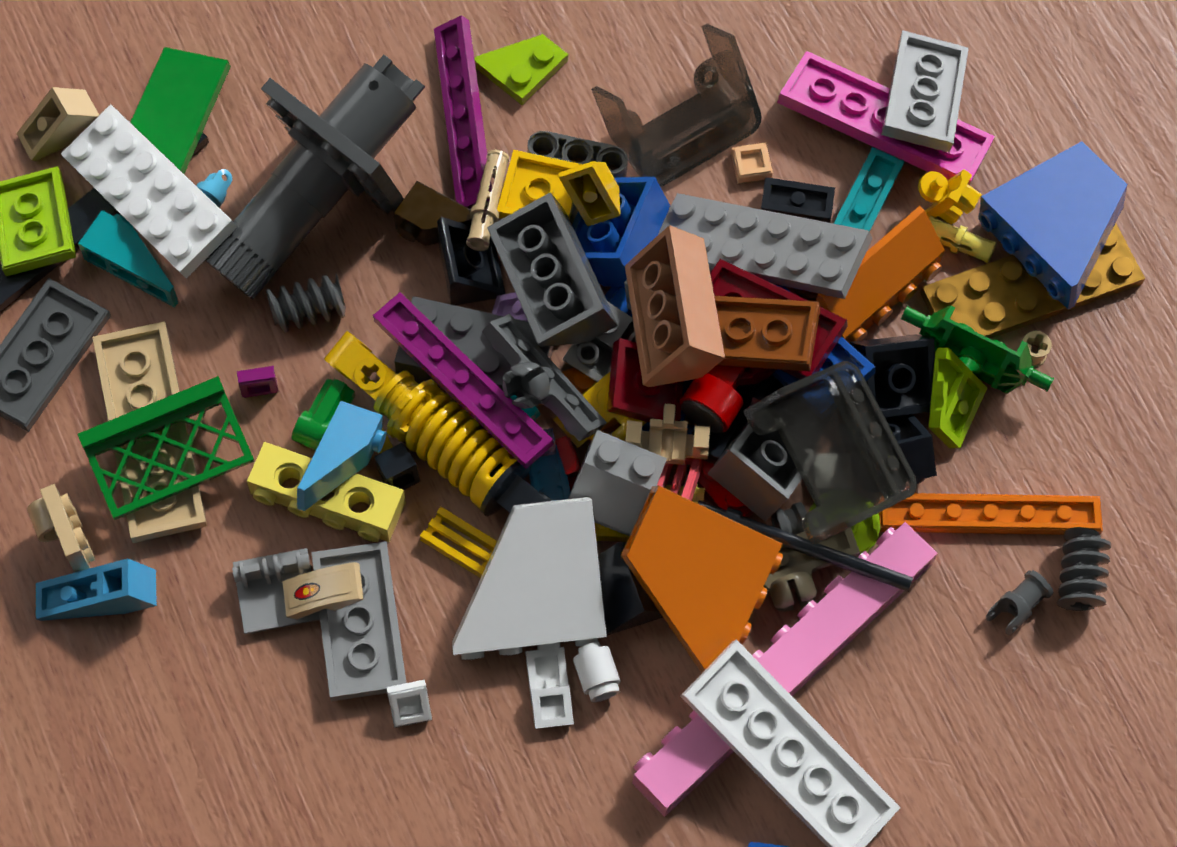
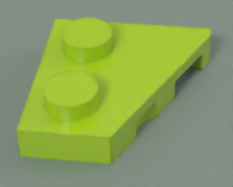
[474,34,568,105]
[929,348,987,448]

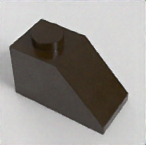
[394,181,472,246]

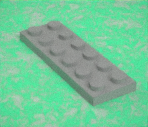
[658,193,872,299]

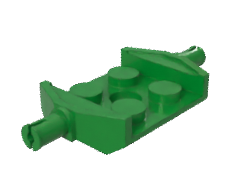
[901,305,1054,394]

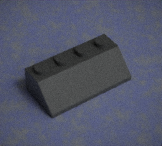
[487,192,618,347]

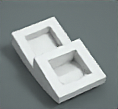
[525,647,574,729]

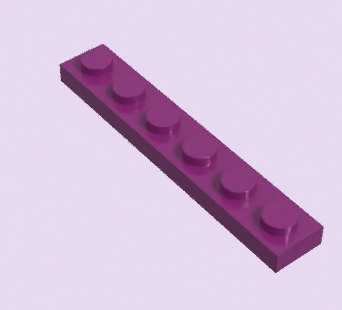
[434,15,492,210]
[373,292,553,469]

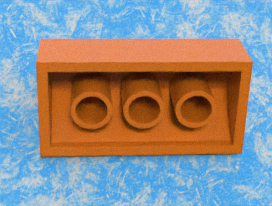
[816,206,945,344]

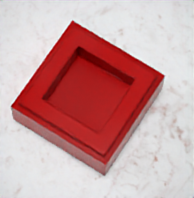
[555,436,581,478]

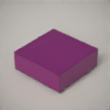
[237,366,279,398]

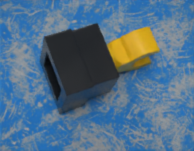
[374,428,421,490]

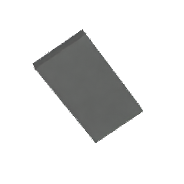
[0,278,111,432]

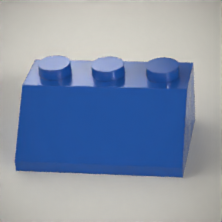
[572,177,670,287]

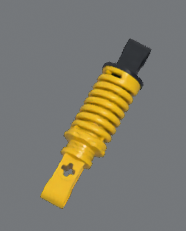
[324,331,552,516]

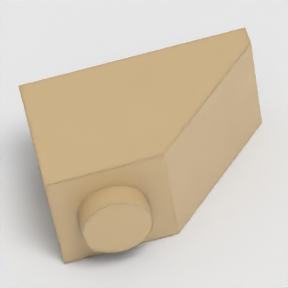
[16,87,99,161]

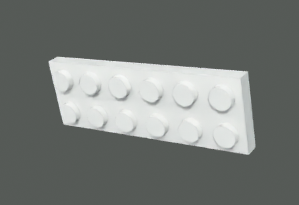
[61,104,238,279]
[680,640,901,847]

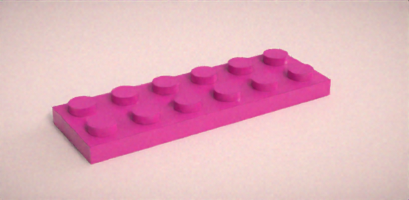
[777,51,995,186]

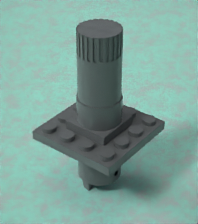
[205,54,425,300]

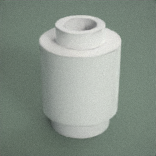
[573,642,621,702]

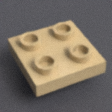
[27,484,95,572]

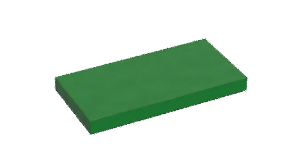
[130,47,231,174]

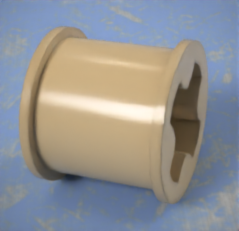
[1023,331,1052,367]

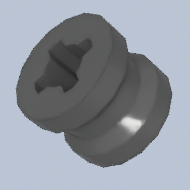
[771,502,811,535]

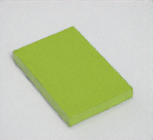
[0,166,76,276]

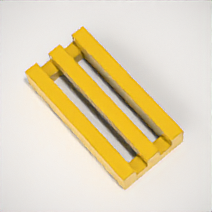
[420,507,497,578]

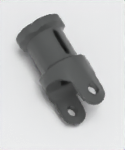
[986,570,1054,635]

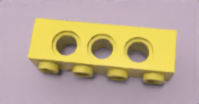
[247,442,406,542]

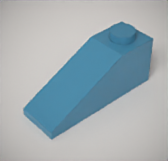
[297,401,386,511]
[36,558,157,621]

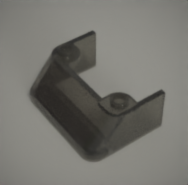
[591,24,762,187]

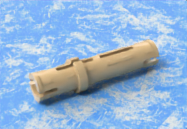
[466,150,509,251]

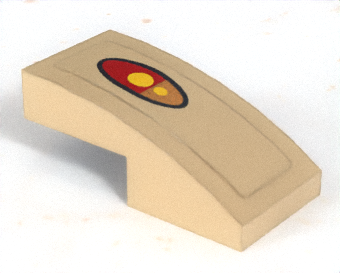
[283,562,364,620]

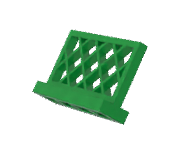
[77,376,255,520]

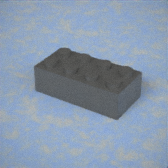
[394,296,554,408]

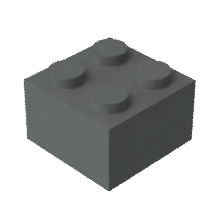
[708,408,818,521]

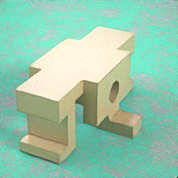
[626,404,710,465]

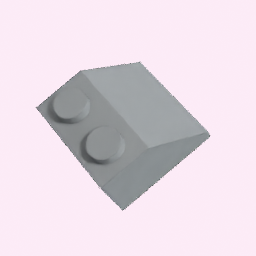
[568,430,667,536]

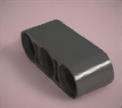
[527,131,628,177]

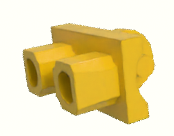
[918,169,981,225]

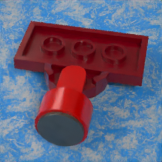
[680,259,848,433]

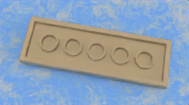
[92,321,207,543]

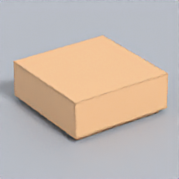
[731,143,773,184]

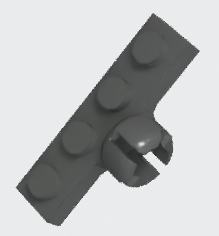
[482,314,607,442]

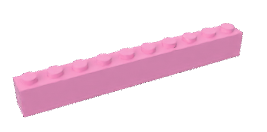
[632,522,938,817]

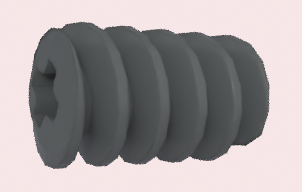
[266,272,346,333]
[1057,527,1112,611]

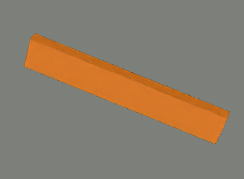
[877,493,1103,535]

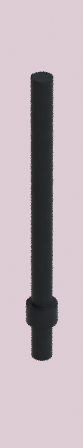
[697,500,913,592]

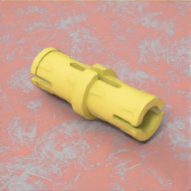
[929,216,997,263]

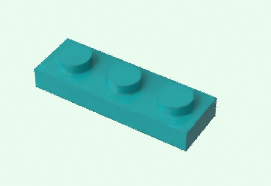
[834,147,904,232]

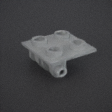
[232,548,320,634]

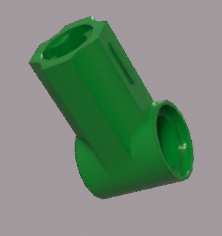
[291,378,355,451]

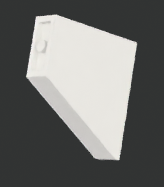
[452,497,607,660]

